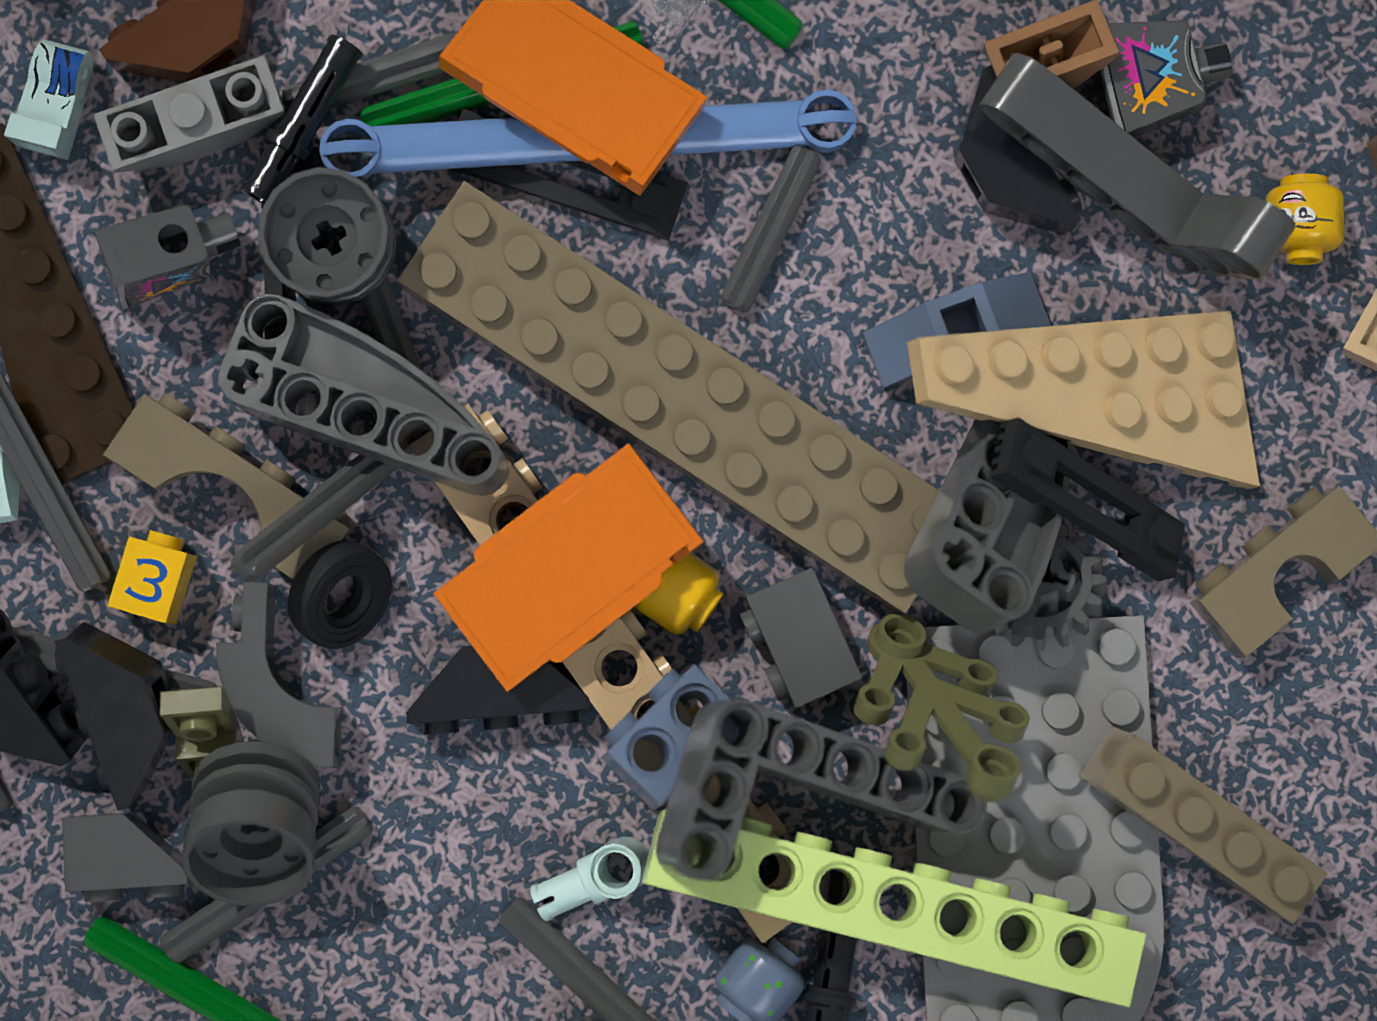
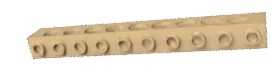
[409,404,823,944]

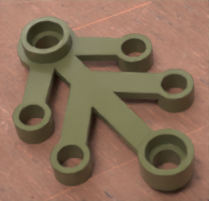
[854,614,1030,802]

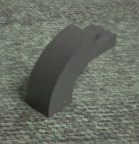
[216,582,343,769]

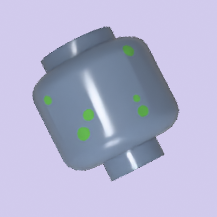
[715,936,805,1021]

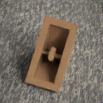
[983,0,1119,89]

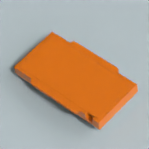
[438,0,707,196]
[433,443,705,692]

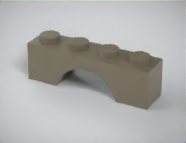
[103,392,351,580]
[1078,726,1328,924]

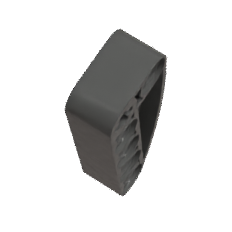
[218,294,509,496]
[904,419,1075,634]

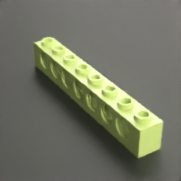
[641,810,1146,1007]

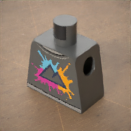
[1092,20,1232,138]
[95,205,241,311]

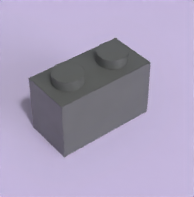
[739,567,862,708]

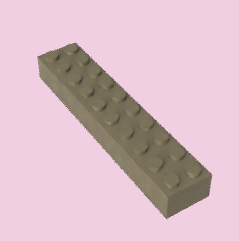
[397,181,968,614]

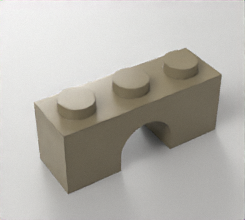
[1190,486,1377,658]

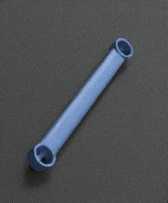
[319,89,857,181]

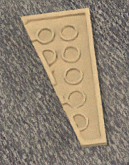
[907,311,1260,489]

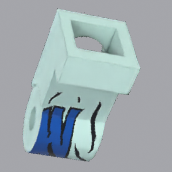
[4,39,94,160]

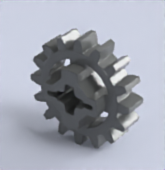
[990,524,1107,651]

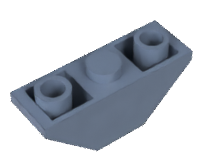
[862,271,1051,389]

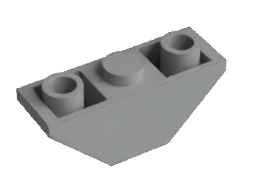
[93,55,285,173]

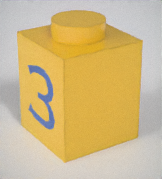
[108,530,197,625]

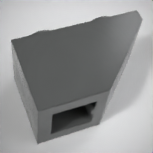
[62,812,192,902]

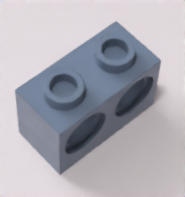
[601,664,738,810]

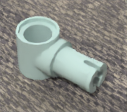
[530,836,649,922]

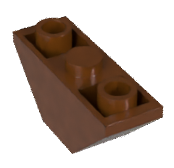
[98,0,256,83]

